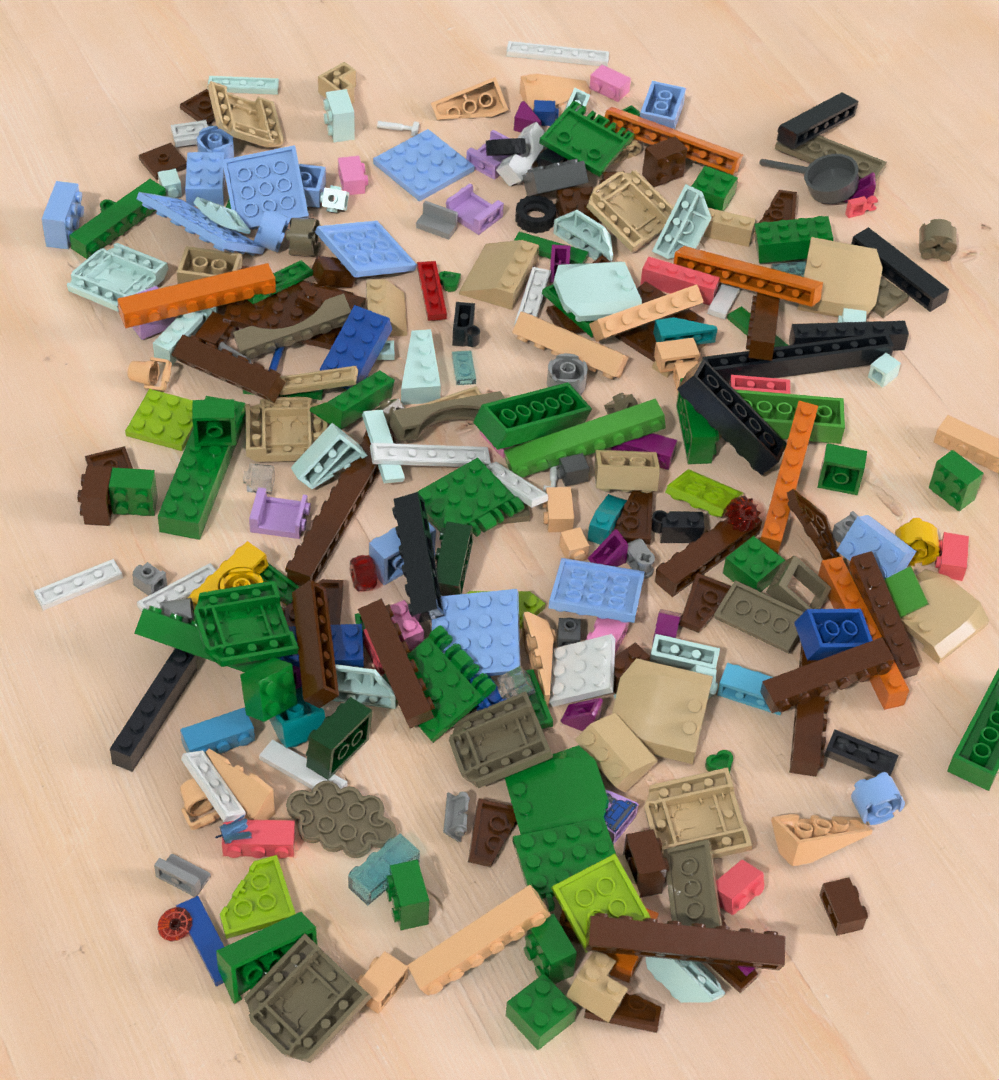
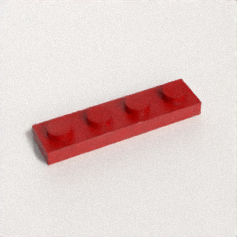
[417,261,447,321]

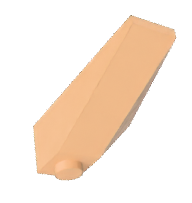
[520,74,591,111]
[431,77,508,120]
[521,612,556,707]
[206,749,275,820]
[771,814,873,866]

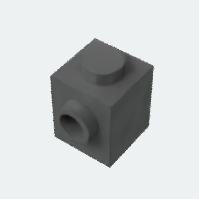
[556,453,590,486]
[557,618,581,647]

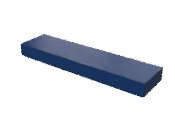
[176,896,224,986]

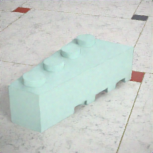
[401,329,441,405]

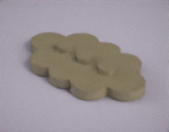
[286,781,397,858]

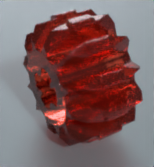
[724,496,761,532]
[349,555,378,592]

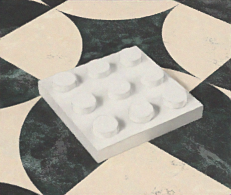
[549,634,616,707]

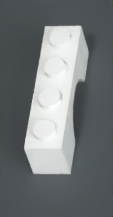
[496,122,546,186]

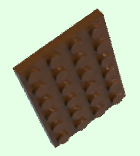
[223,265,354,350]

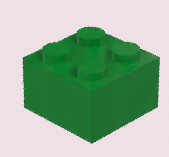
[691,166,738,211]
[192,399,236,446]
[817,443,867,495]
[929,450,984,511]
[109,468,158,516]
[723,536,785,592]
[240,657,298,722]
[386,859,429,931]
[524,913,577,984]
[505,973,577,1050]

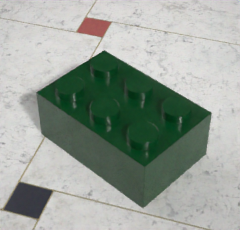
[435,521,474,596]
[306,697,373,780]

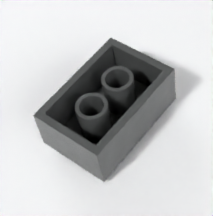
[522,159,589,196]

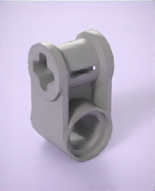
[626,538,655,579]

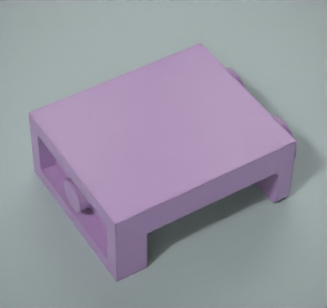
[466,130,520,180]
[446,183,504,235]
[249,487,311,539]

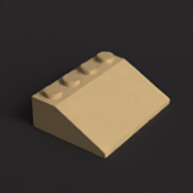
[459,240,539,310]

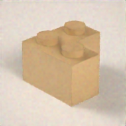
[318,62,356,104]
[566,951,628,1023]

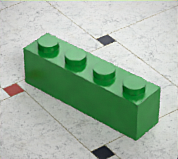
[309,370,395,430]
[216,912,317,1004]

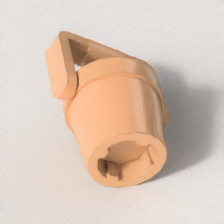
[128,357,172,392]
[180,778,220,830]

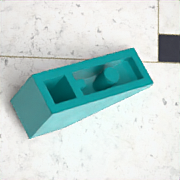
[653,317,717,345]
[587,494,627,545]

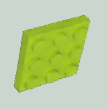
[125,389,193,451]
[665,469,743,517]
[551,854,651,953]

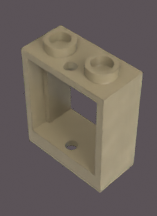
[766,555,831,612]

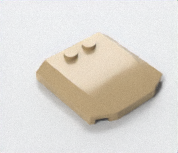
[207,81,284,148]
[586,170,674,252]
[797,237,883,317]
[246,397,327,462]
[901,569,989,664]
[612,658,713,764]
[644,768,752,859]

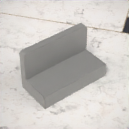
[416,201,458,240]
[154,854,211,897]

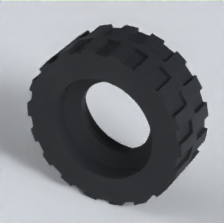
[486,138,526,156]
[515,195,556,234]

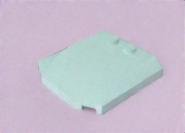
[67,243,168,312]
[553,261,642,322]

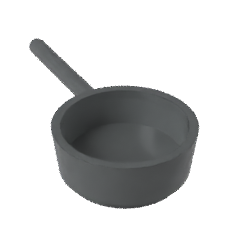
[759,154,859,204]

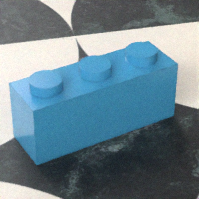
[180,707,255,754]

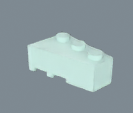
[291,423,367,489]

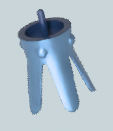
[215,814,252,844]

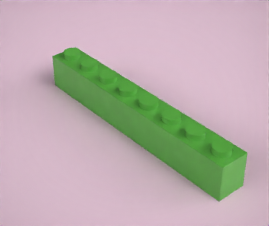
[504,398,666,478]

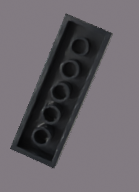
[677,358,787,476]

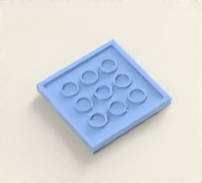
[373,129,475,202]
[222,145,309,232]
[315,221,417,278]
[548,558,645,623]
[432,589,521,678]

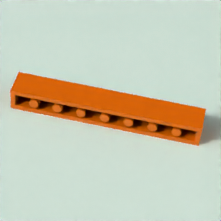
[604,107,743,175]
[673,246,823,307]
[117,263,276,328]
[760,401,818,554]
[818,557,909,710]

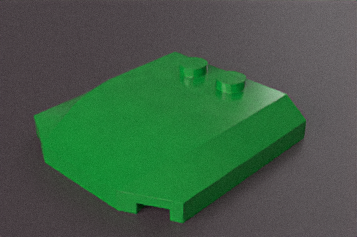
[194,581,299,667]
[505,745,609,834]

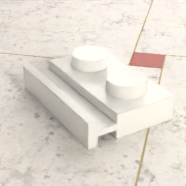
[171,120,208,147]

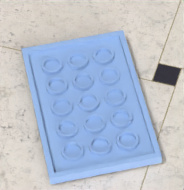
[136,192,265,256]

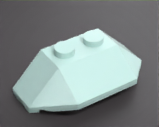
[652,184,712,259]
[553,210,613,262]
[332,664,396,709]
[645,957,725,1003]

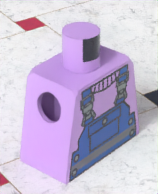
[604,790,639,845]

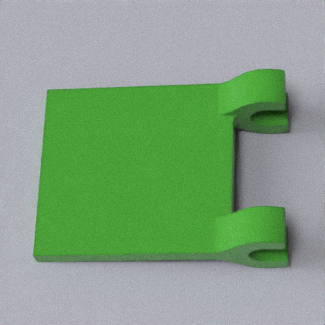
[884,566,929,618]

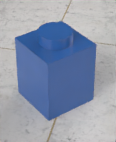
[533,100,559,126]

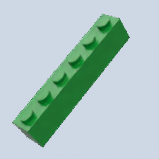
[69,179,167,259]
[134,605,268,672]

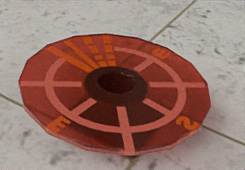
[158,907,192,941]

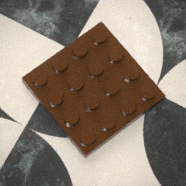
[614,282,705,362]

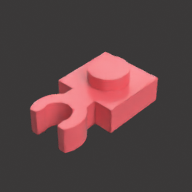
[845,196,878,218]

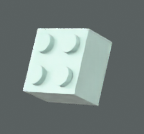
[323,89,355,143]

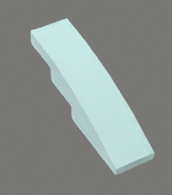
[193,197,251,234]

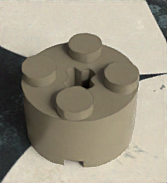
[286,218,321,256]
[919,219,957,262]

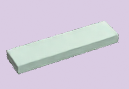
[207,76,279,95]
[362,410,405,484]

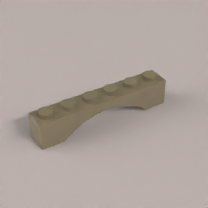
[233,294,351,359]
[389,391,505,442]

